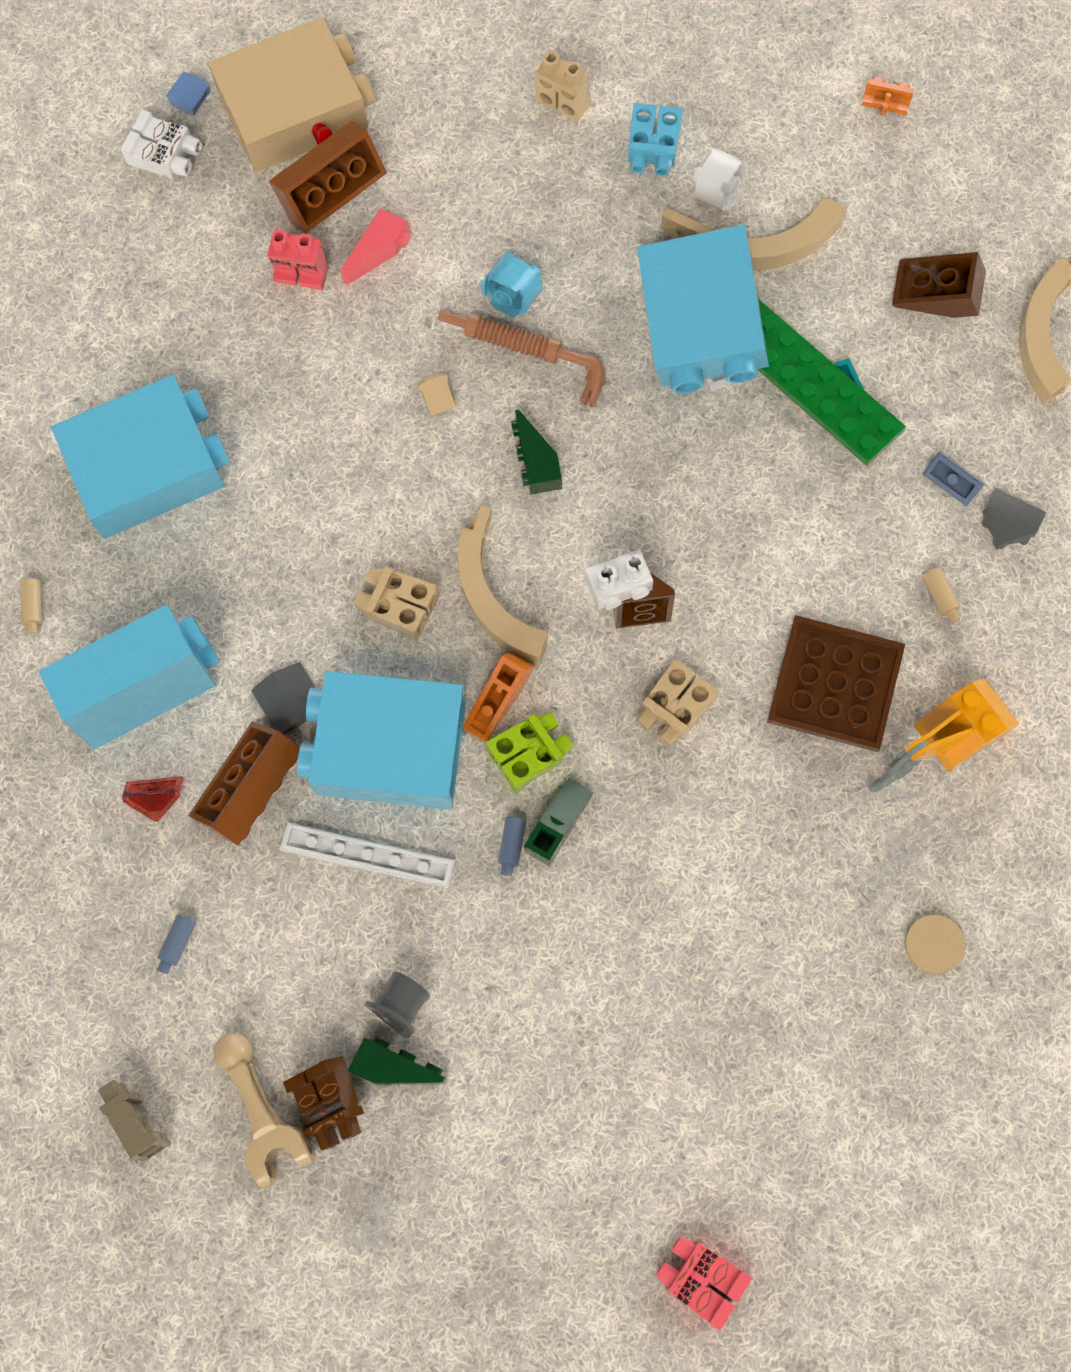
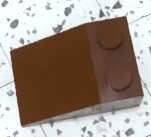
[892,252,986,318]

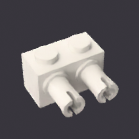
[585,550,653,610]

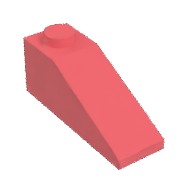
[340,208,411,285]

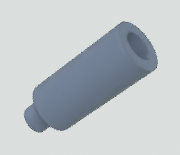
[498,816,526,876]
[157,915,196,975]

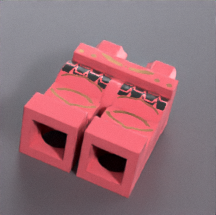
[267,229,329,290]
[655,1236,753,1331]

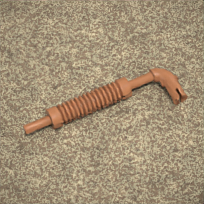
[438,310,606,407]

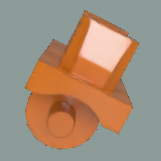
[862,76,914,116]

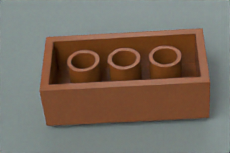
[269,121,387,233]

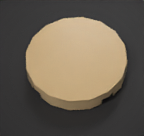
[904,914,966,975]

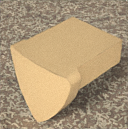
[417,374,456,416]

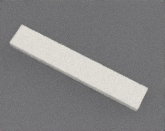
[280,822,456,889]

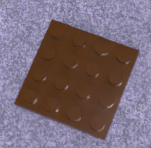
[767,615,905,752]

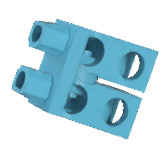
[628,103,683,177]

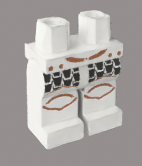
[120,109,203,179]

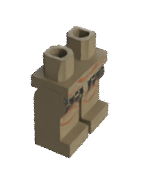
[98,1080,171,1161]

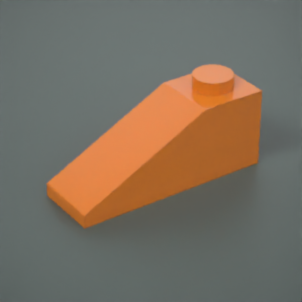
[462,652,535,742]

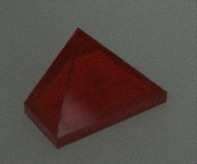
[122,776,184,822]

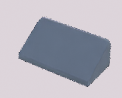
[923,452,986,507]

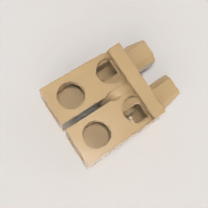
[535,50,591,121]
[354,566,440,641]
[636,659,719,747]

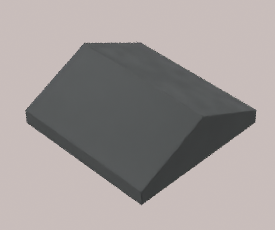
[251,662,315,735]

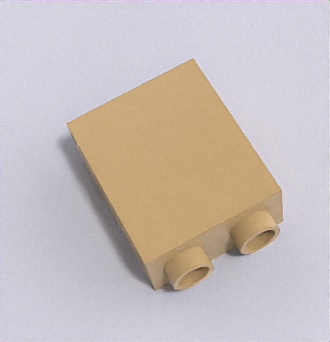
[208,17,375,173]

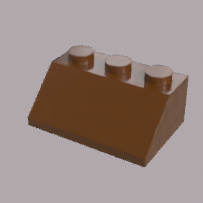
[613,572,675,629]

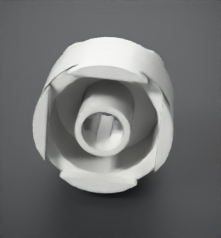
[692,148,748,211]

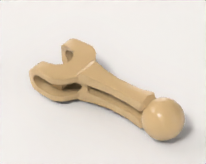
[214,1033,316,1189]

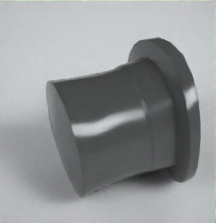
[364,971,430,1038]

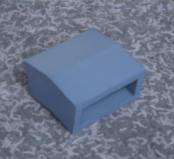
[166,71,210,116]

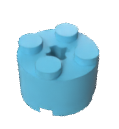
[480,252,543,317]

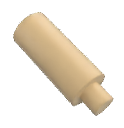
[922,567,961,623]
[20,578,42,635]

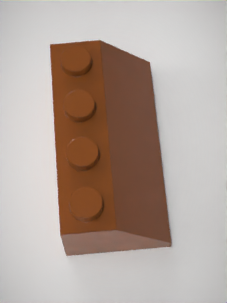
[188,721,300,846]

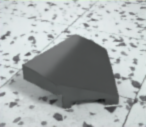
[981,488,1046,550]

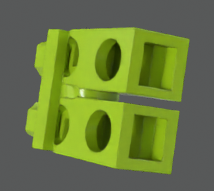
[485,712,573,795]

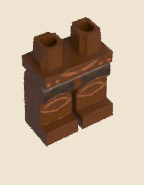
[283,1056,364,1151]

